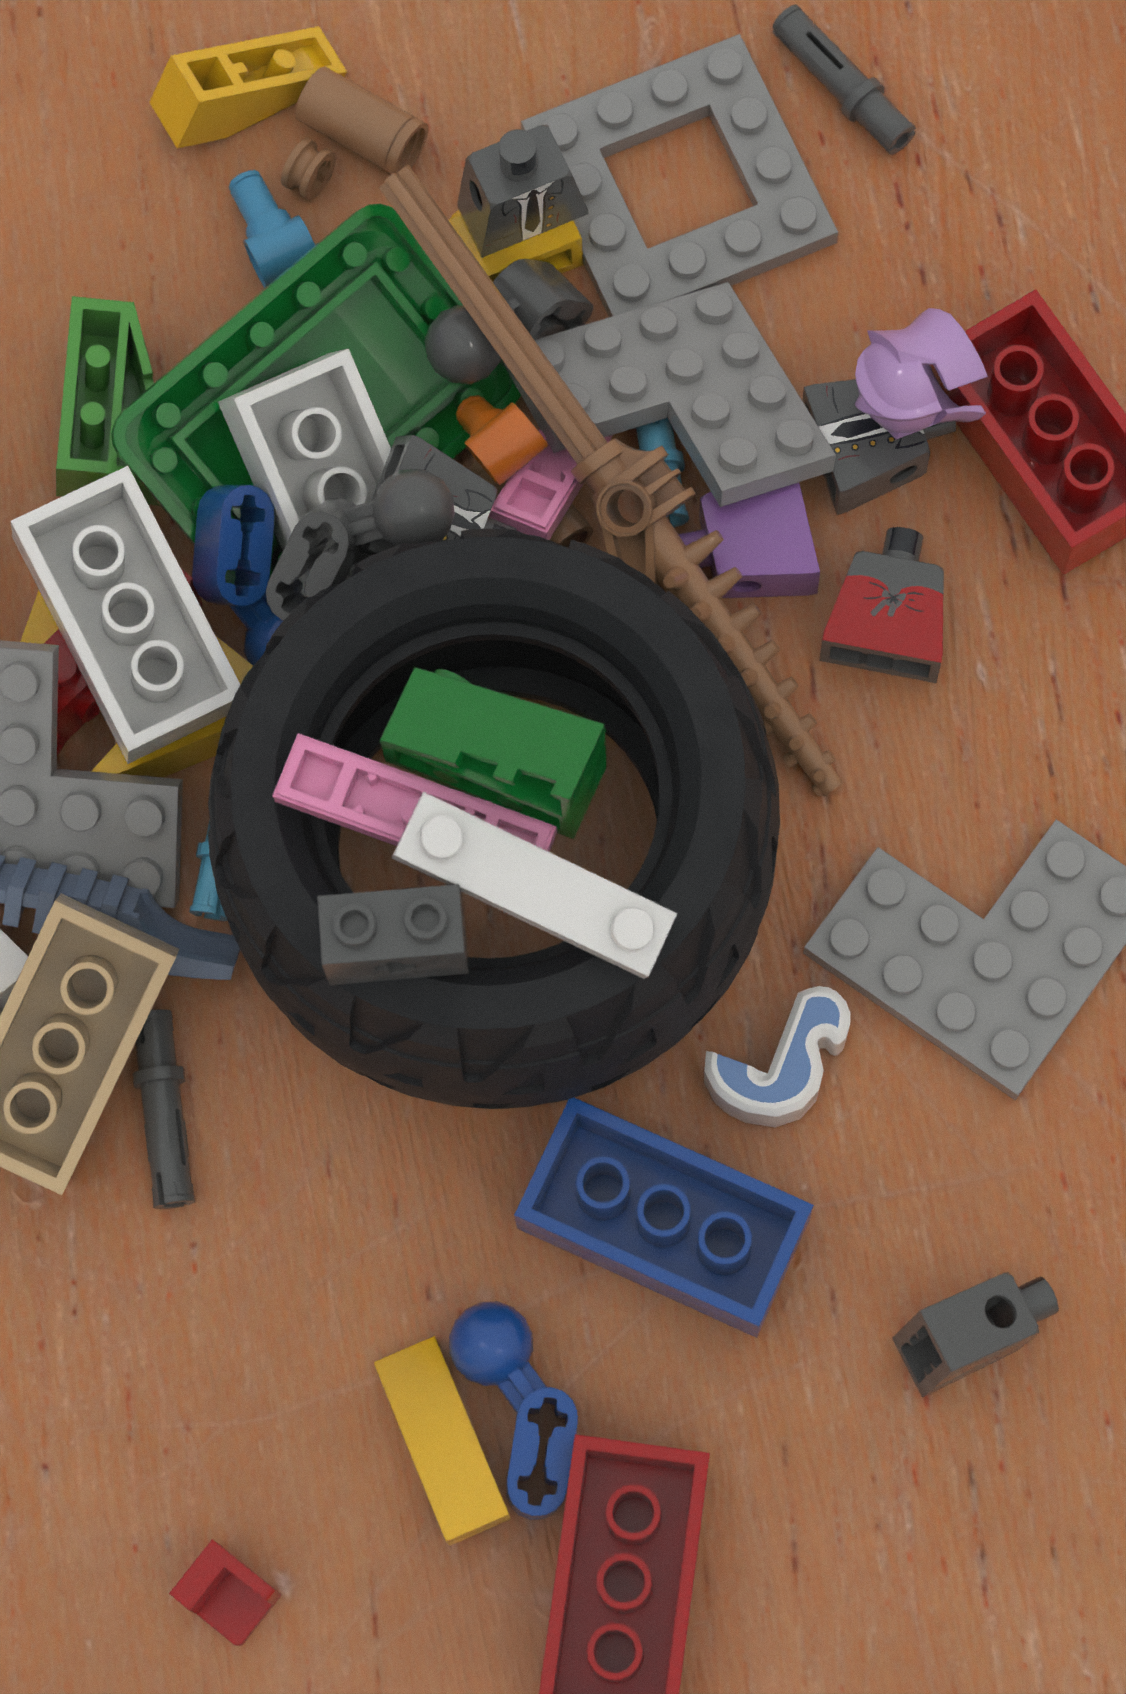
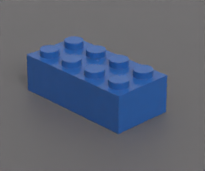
[514,1097,813,1338]

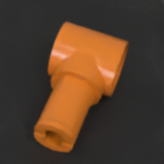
[456,395,548,486]

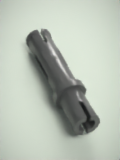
[772,4,916,155]
[132,1009,196,1209]

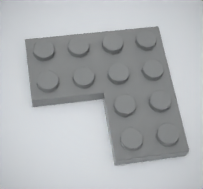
[504,282,836,507]
[0,640,183,908]
[803,819,1126,1101]

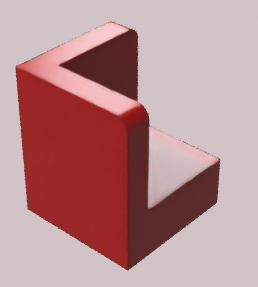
[169,1539,282,1646]

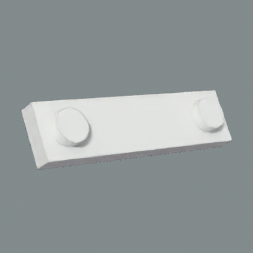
[392,792,677,979]

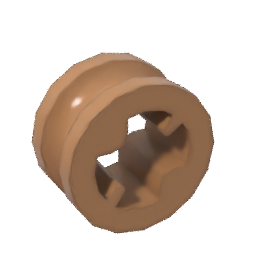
[281,138,336,200]

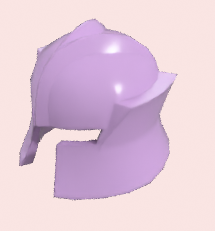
[855,308,988,440]

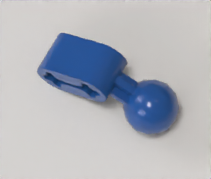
[192,485,283,666]
[449,1301,578,1520]

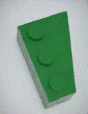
[380,667,607,840]

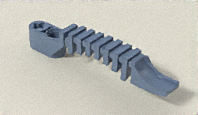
[0,855,240,980]

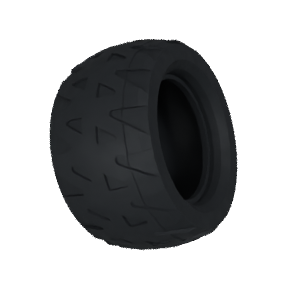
[208,529,780,1109]

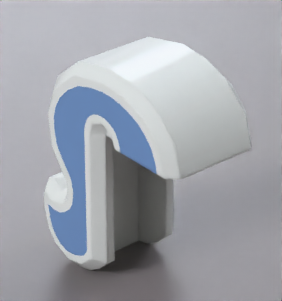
[704,986,850,1127]

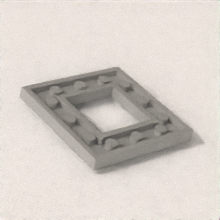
[521,34,838,317]

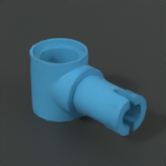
[229,170,315,288]

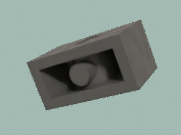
[318,884,469,985]

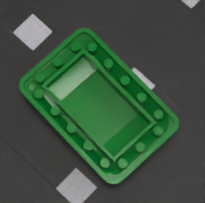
[111,203,521,584]

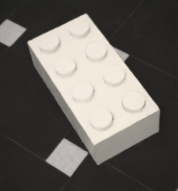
[218,349,391,597]
[11,466,240,764]

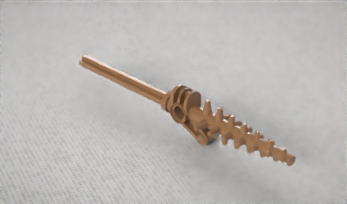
[379,165,843,796]

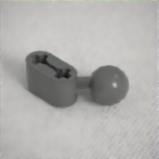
[425,259,593,384]
[266,469,455,621]

